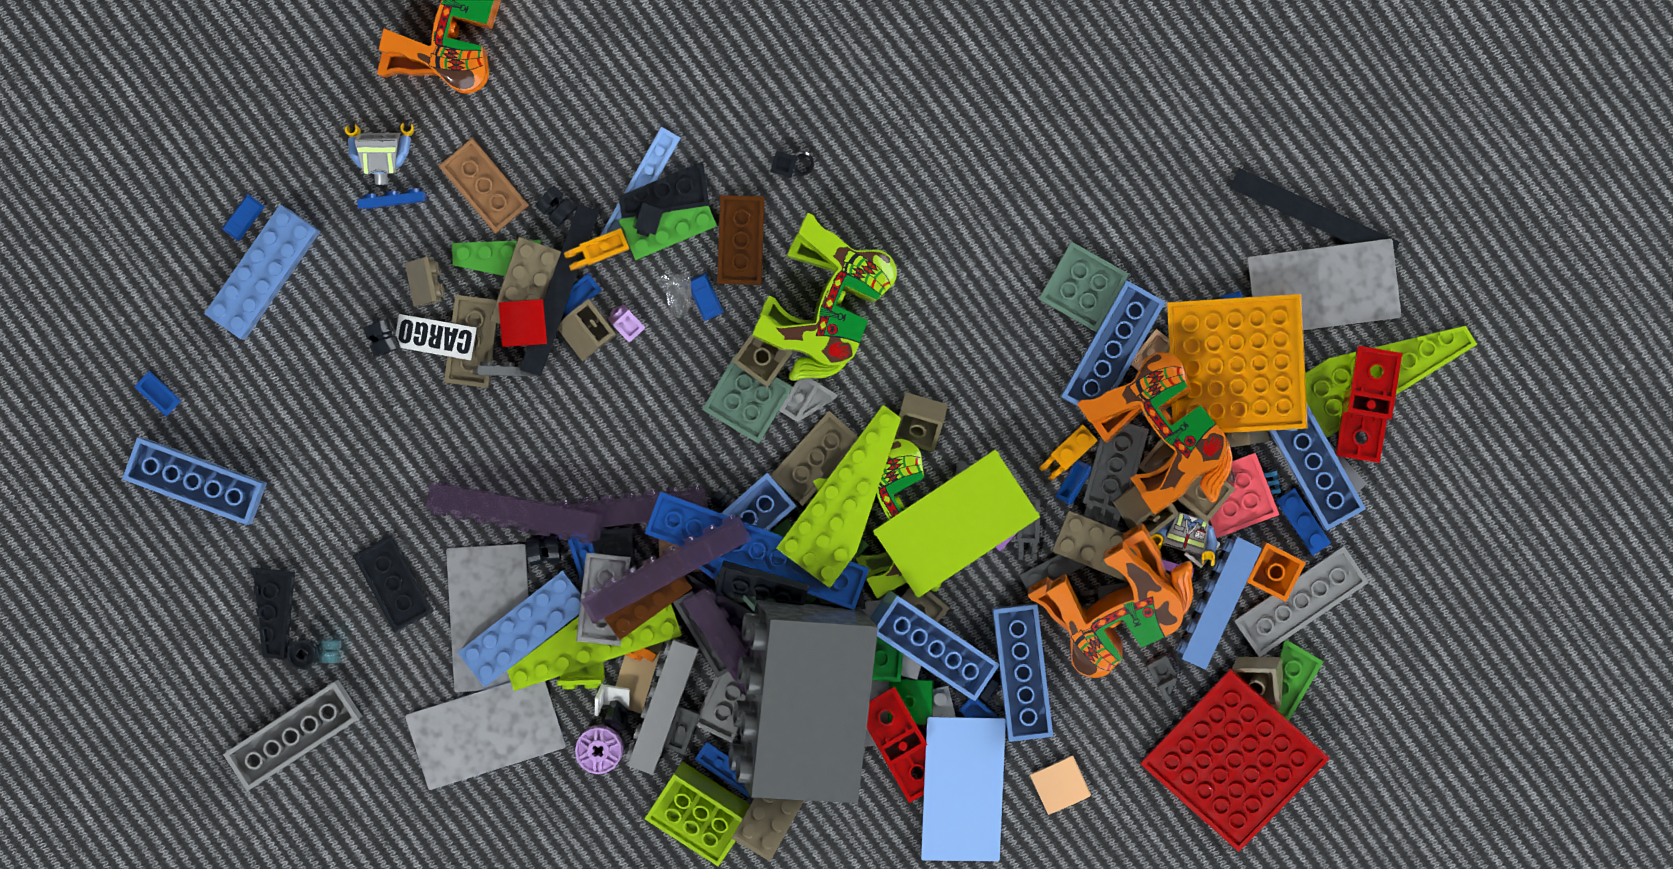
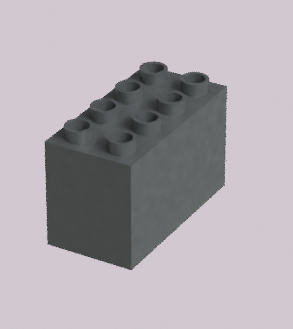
[728,600,878,803]

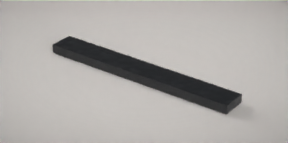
[1229,168,1400,254]
[520,204,599,377]

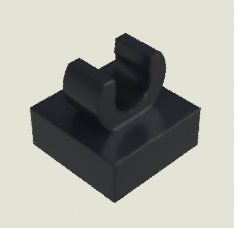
[770,151,798,179]
[979,677,1001,701]
[602,700,630,731]

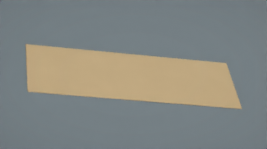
[616,642,663,714]

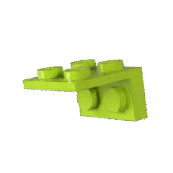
[557,662,605,689]

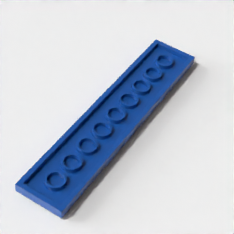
[645,491,869,610]

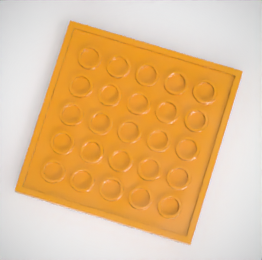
[1167,294,1308,433]

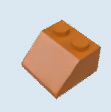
[1247,541,1306,602]

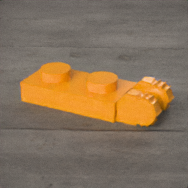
[564,228,629,270]
[1039,424,1098,481]

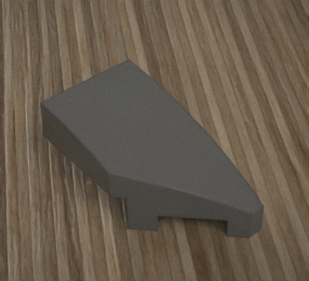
[1145,653,1177,702]

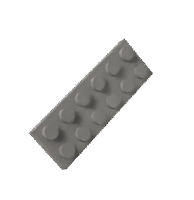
[1233,546,1369,657]

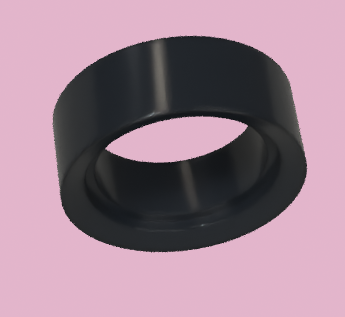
[793,151,814,176]

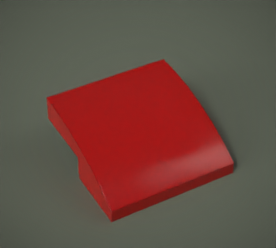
[498,299,547,347]

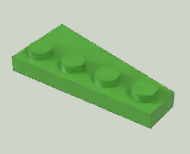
[618,206,717,260]
[452,240,541,276]
[1276,640,1323,720]

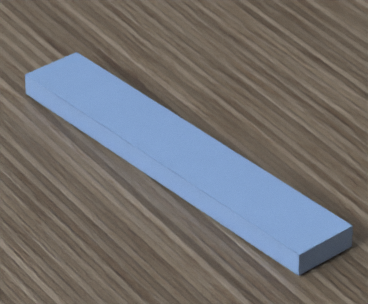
[600,127,681,236]

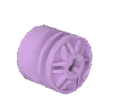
[575,724,624,774]

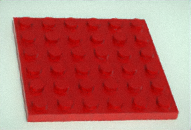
[1140,668,1330,852]

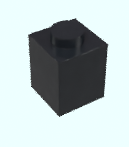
[632,201,664,237]

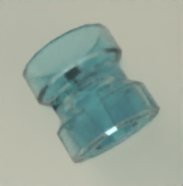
[319,639,342,663]

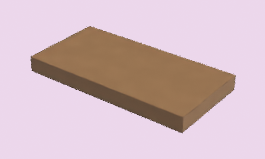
[439,138,529,234]

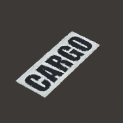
[395,314,477,360]

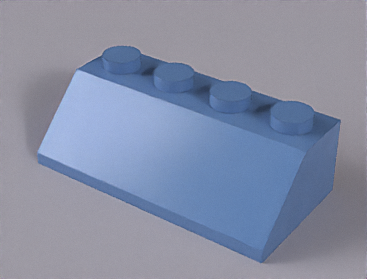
[721,473,797,531]

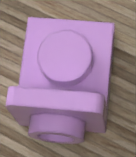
[608,304,645,343]

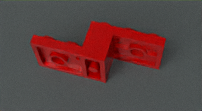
[1335,346,1403,463]
[867,687,928,803]

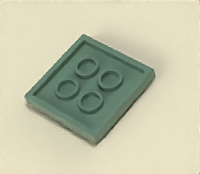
[1038,241,1129,332]
[702,353,793,444]

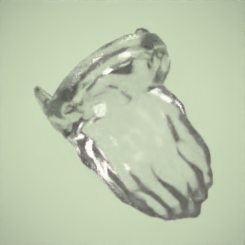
[659,273,692,319]

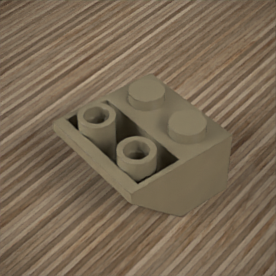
[405,257,445,307]
[558,299,618,361]
[1113,484,1179,536]

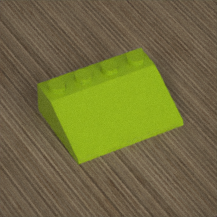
[645,761,750,866]

